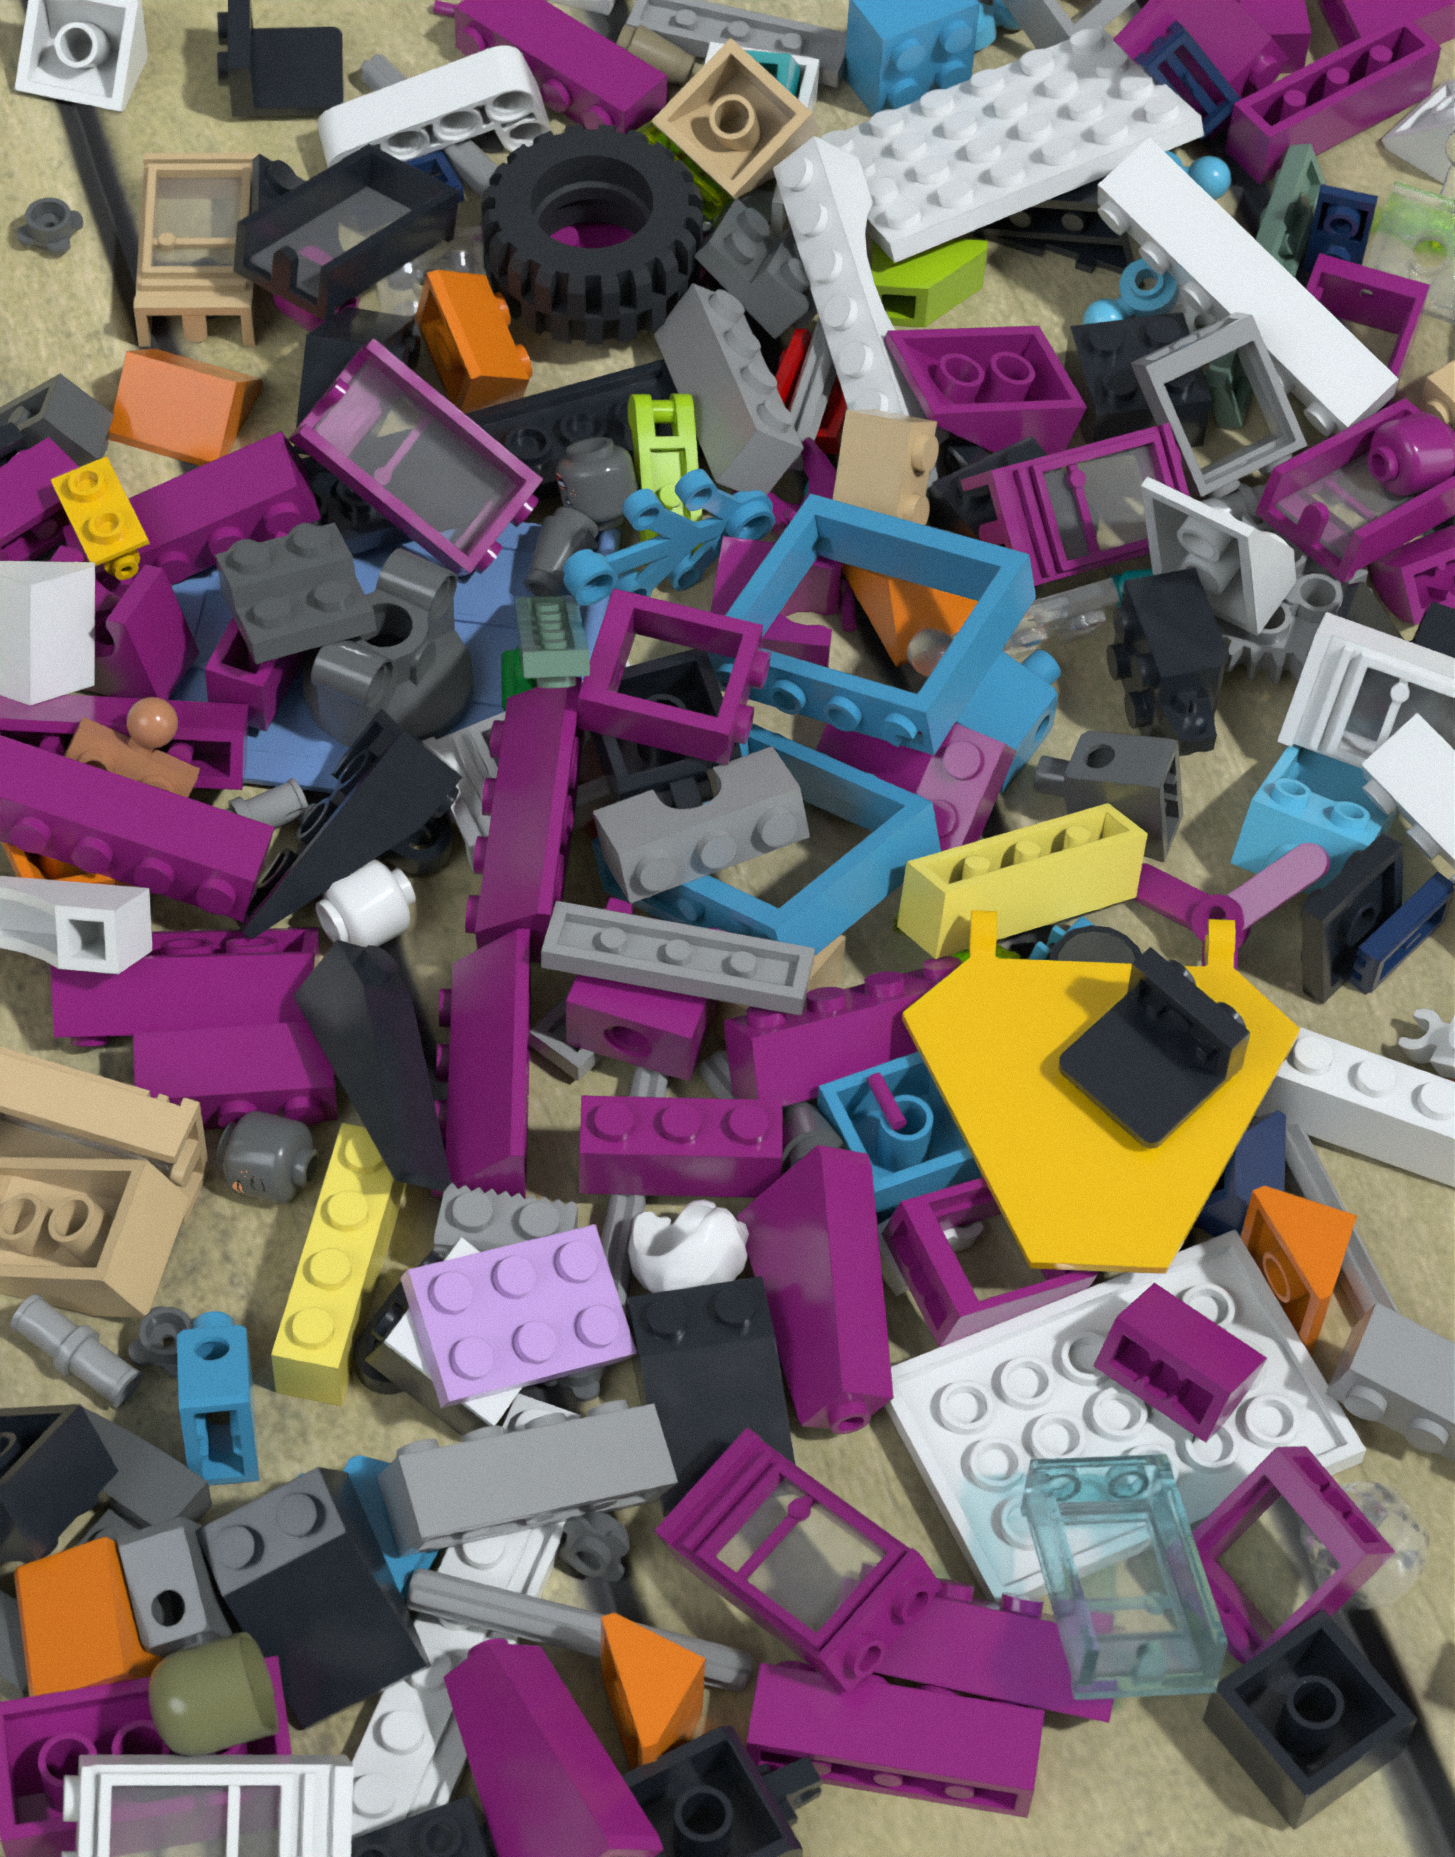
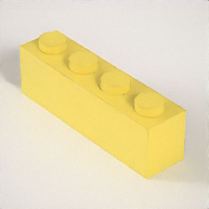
[897,803,1148,959]
[271,1123,407,1406]

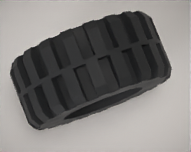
[481,124,703,347]

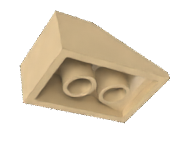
[0,1157,190,1318]

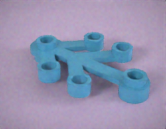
[563,469,775,606]

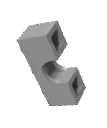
[593,746,810,903]

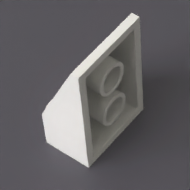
[1141,476,1296,636]

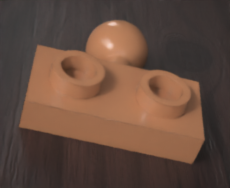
[64,697,200,798]

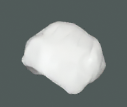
[628,1199,749,1293]

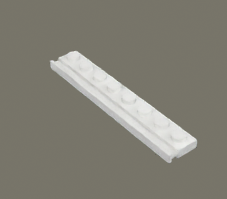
[351,1393,581,1840]

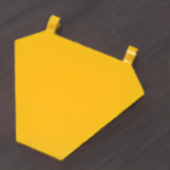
[902,910,1300,1274]

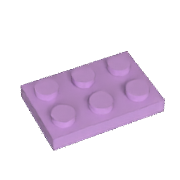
[400,1224,637,1408]

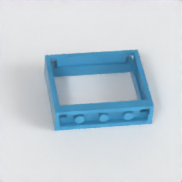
[707,494,1036,755]
[591,723,941,956]

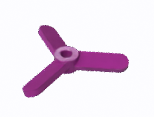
[1131,843,1330,970]

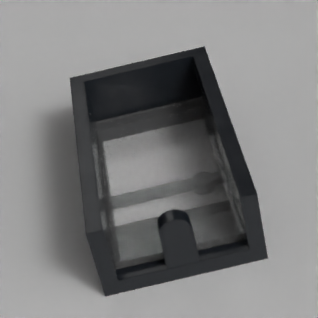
[233,144,460,321]

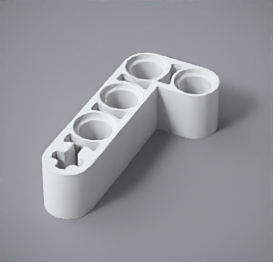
[317,46,551,168]

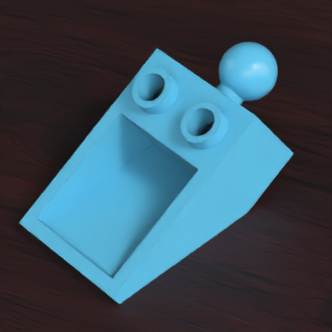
[1230,744,1398,895]

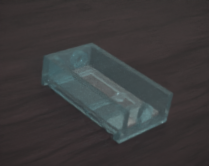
[1020,1454,1228,1700]

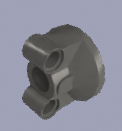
[302,548,474,747]

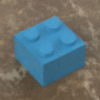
[843,0,980,115]
[817,1052,983,1225]

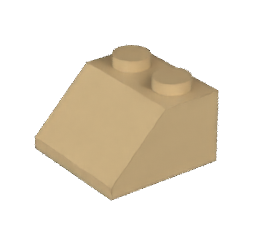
[651,38,820,199]

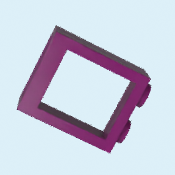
[1289,253,1430,413]
[577,588,771,765]
[881,1177,1098,1348]
[1164,1446,1396,1664]

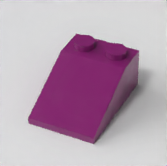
[1113,0,1289,141]
[884,326,1087,455]
[815,723,1017,851]

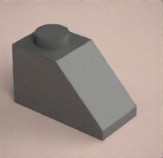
[0,373,114,467]

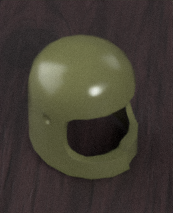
[148,1632,279,1756]

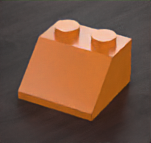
[415,269,533,414]

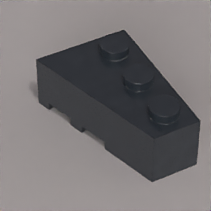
[973,175,1145,290]
[294,306,421,465]

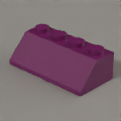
[465,677,586,963]
[50,927,319,1046]
[432,928,531,1199]
[0,1656,292,1857]

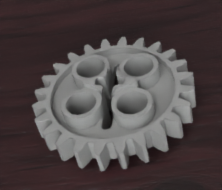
[1214,513,1373,684]

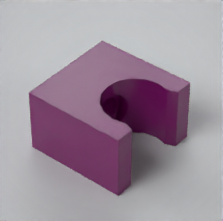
[710,536,842,668]
[49,545,200,700]
[566,897,727,1082]

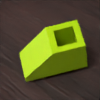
[870,238,988,328]

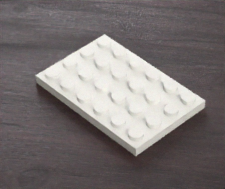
[820,27,1204,263]
[885,1229,1366,1603]

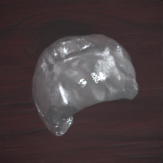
[1300,1481,1430,1611]

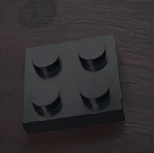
[1300,832,1403,1004]

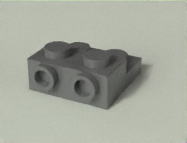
[694,198,818,339]
[215,523,377,664]

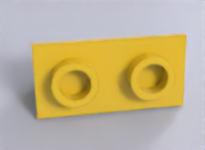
[50,456,150,580]

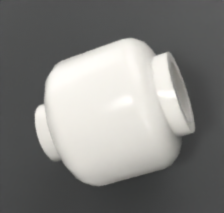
[315,859,415,947]

